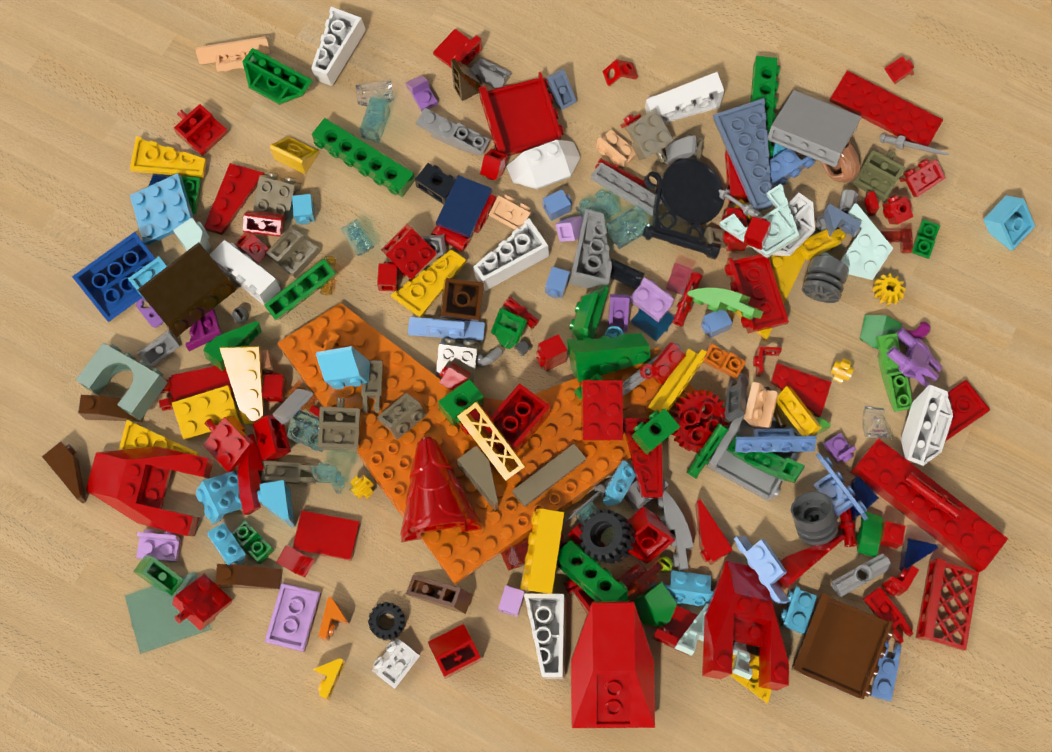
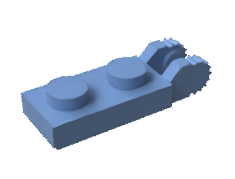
[870,641,902,702]

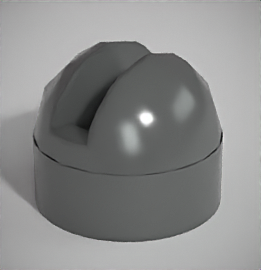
[232,307,249,323]

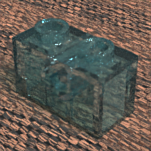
[360,97,390,142]
[606,206,649,249]

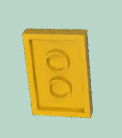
[172,385,241,440]

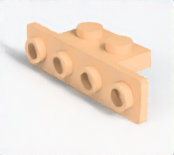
[196,36,270,72]

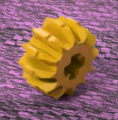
[872,273,906,306]

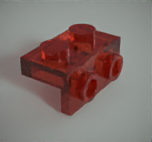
[616,562,663,597]

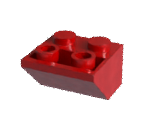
[428,623,482,679]

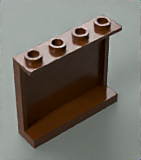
[791,593,894,700]

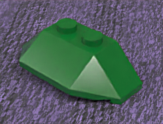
[242,48,313,105]
[569,285,610,341]

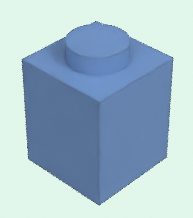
[542,190,572,221]
[545,267,570,298]
[701,309,733,338]

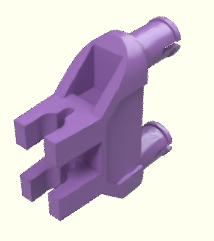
[886,327,942,388]

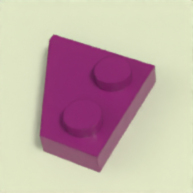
[185,308,222,352]

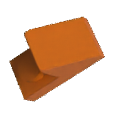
[310,333,341,375]
[318,597,349,641]

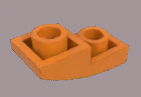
[704,343,746,378]

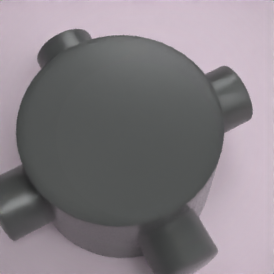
[514,340,531,356]

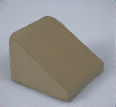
[701,227,725,248]

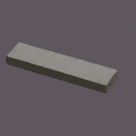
[512,444,587,508]

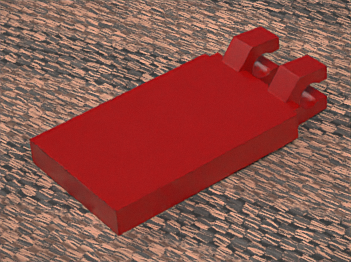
[159,366,236,411]

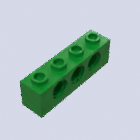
[264,259,339,320]
[556,540,629,602]

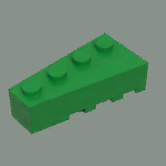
[567,333,651,382]

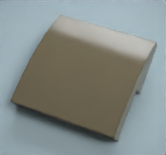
[266,227,321,278]

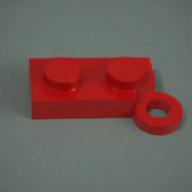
[640,342,686,385]

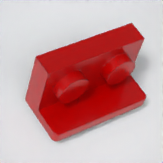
[899,158,946,197]
[881,565,920,597]

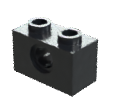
[415,163,456,205]

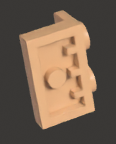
[596,130,637,169]
[489,194,534,230]
[744,382,778,429]

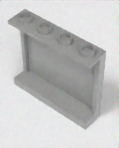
[768,90,861,167]
[707,398,801,502]

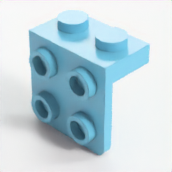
[196,471,242,525]

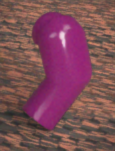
[905,322,931,340]

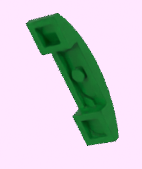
[727,434,805,483]

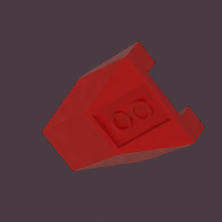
[571,601,655,728]

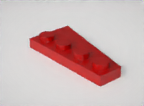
[204,163,264,235]
[623,418,663,498]

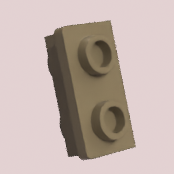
[377,393,426,440]

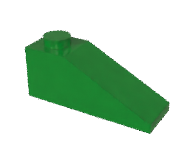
[203,321,262,371]

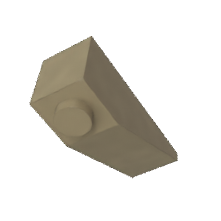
[457,446,498,510]

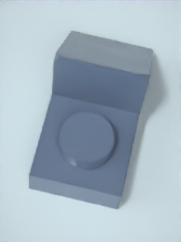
[546,69,577,110]
[823,203,862,237]

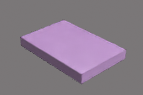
[265,583,321,652]

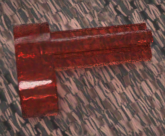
[880,228,913,254]

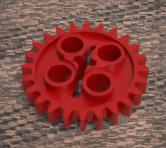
[671,389,729,453]

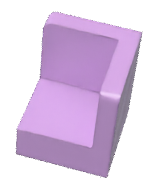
[556,216,583,242]
[498,585,524,617]

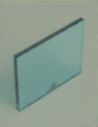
[125,572,211,654]

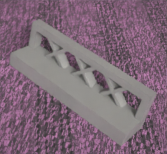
[591,163,663,216]

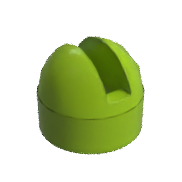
[657,556,673,573]

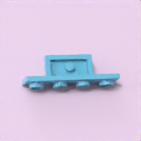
[650,570,714,607]

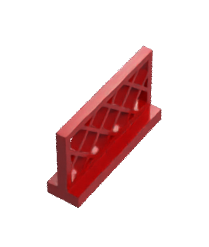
[916,558,979,651]

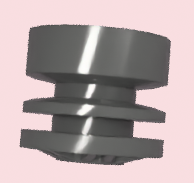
[802,256,849,303]
[791,492,839,545]

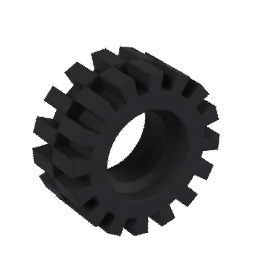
[368,602,406,641]

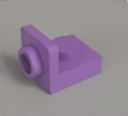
[823,433,856,463]

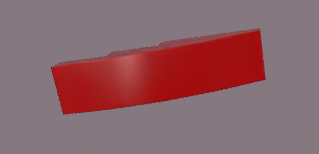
[238,434,264,515]

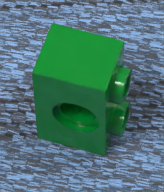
[438,379,484,425]
[631,409,680,455]

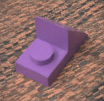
[405,75,438,112]
[608,294,630,332]

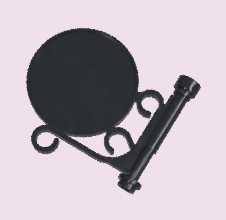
[643,159,724,260]

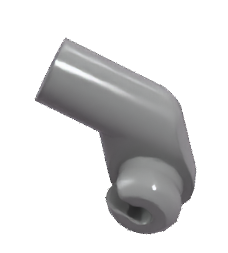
[476,347,503,367]

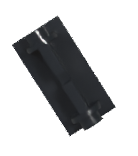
[610,258,645,289]

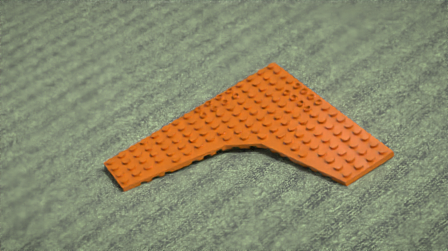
[277,303,705,585]

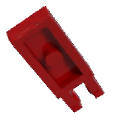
[863,587,914,644]

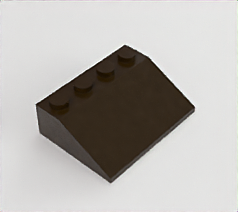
[137,242,236,337]

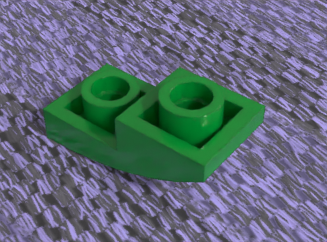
[182,177,201,214]
[911,219,941,259]
[857,512,883,557]
[232,521,275,564]

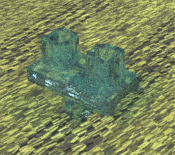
[341,219,374,256]

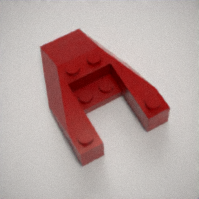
[86,446,214,536]
[702,561,789,691]

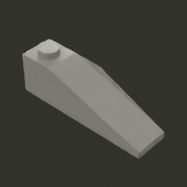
[568,209,612,288]

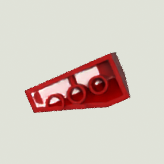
[777,535,846,591]

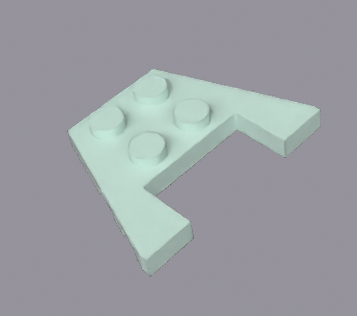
[720,184,799,258]
[820,203,893,280]
[675,604,753,680]

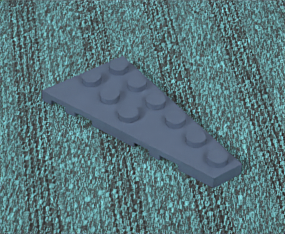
[713,98,773,212]

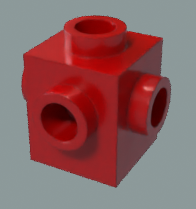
[882,195,914,225]

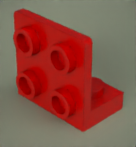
[433,29,482,69]
[381,224,437,279]
[652,606,698,655]

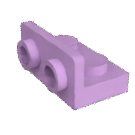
[629,277,674,322]
[136,529,181,562]

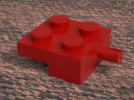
[174,104,228,156]
[203,416,254,472]
[172,574,232,631]

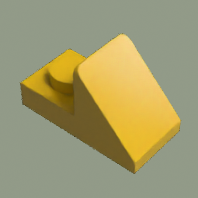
[313,658,346,700]

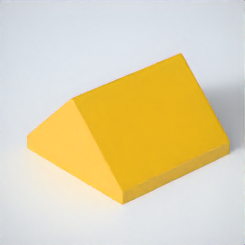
[270,136,319,175]

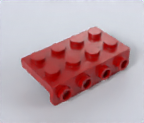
[724,254,789,334]

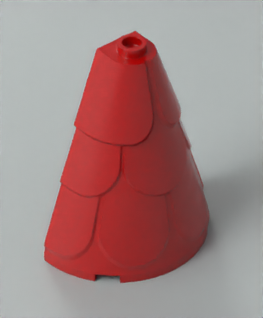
[400,437,482,543]

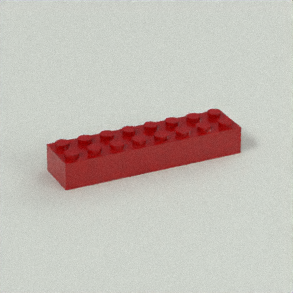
[850,438,1008,572]

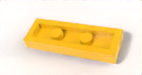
[776,386,822,436]

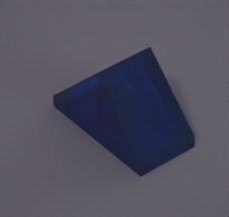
[851,477,879,520]
[899,538,939,572]

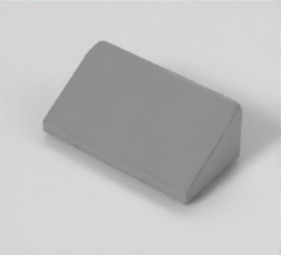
[472,58,512,89]
[137,330,180,369]
[273,389,313,424]

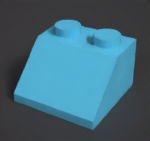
[983,195,1035,251]
[316,346,370,389]
[257,480,295,527]

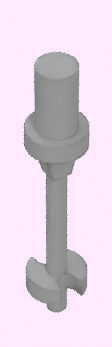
[718,189,762,218]

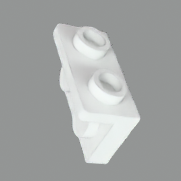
[372,638,420,689]

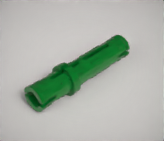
[686,423,729,479]

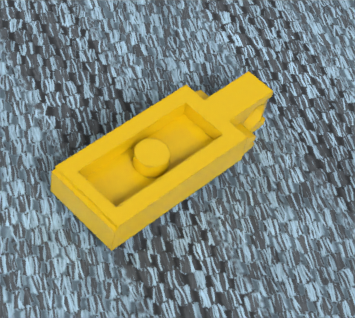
[797,228,846,260]

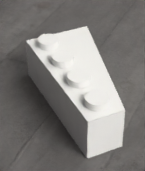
[311,7,366,86]
[645,72,724,123]
[473,218,549,291]
[210,240,281,305]
[524,594,567,679]

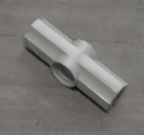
[831,553,892,597]

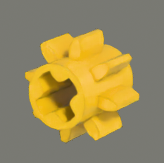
[830,358,854,383]
[349,475,374,499]

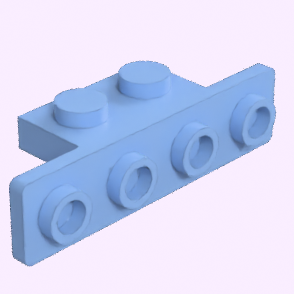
[408,317,485,341]
[734,536,789,603]

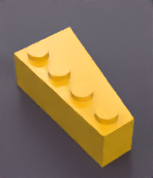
[520,509,564,594]

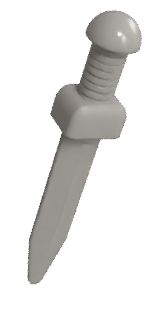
[879,133,949,155]
[565,474,614,523]

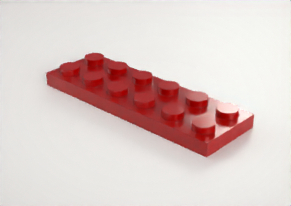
[829,70,943,147]

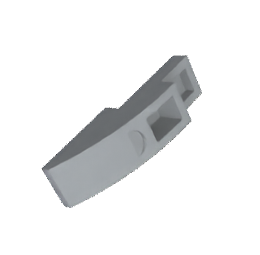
[416,107,490,156]
[657,491,693,571]

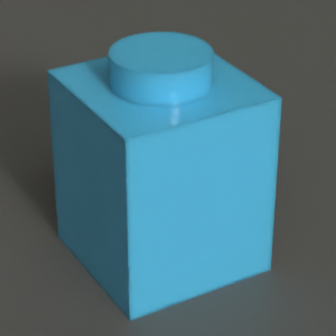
[292,194,315,225]

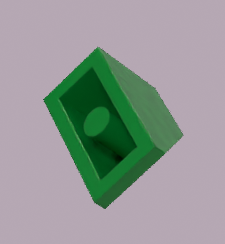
[133,555,184,596]

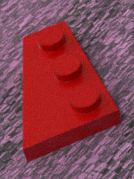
[770,363,832,417]

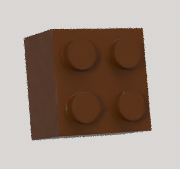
[440,278,484,322]

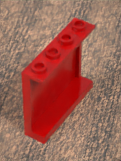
[479,72,564,156]

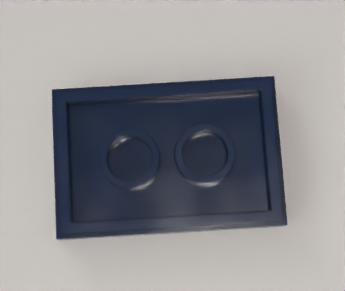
[436,175,492,238]

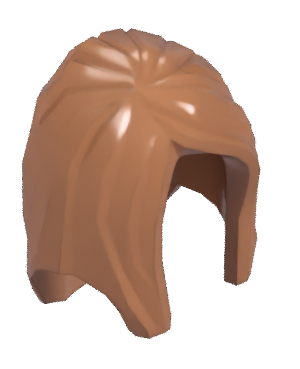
[820,141,860,183]

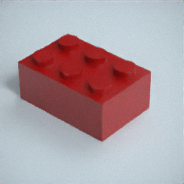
[581,380,623,441]
[482,383,551,455]

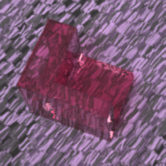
[666,263,692,295]

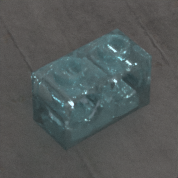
[287,410,323,452]

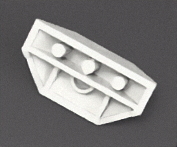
[506,140,580,189]
[773,193,815,256]
[901,385,953,466]

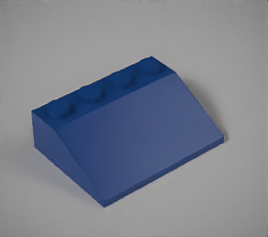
[72,232,155,322]

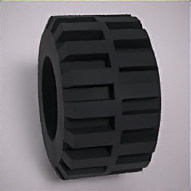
[580,509,636,564]

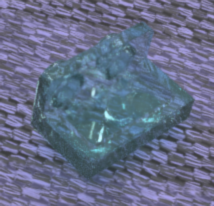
[575,189,621,219]
[312,463,344,494]

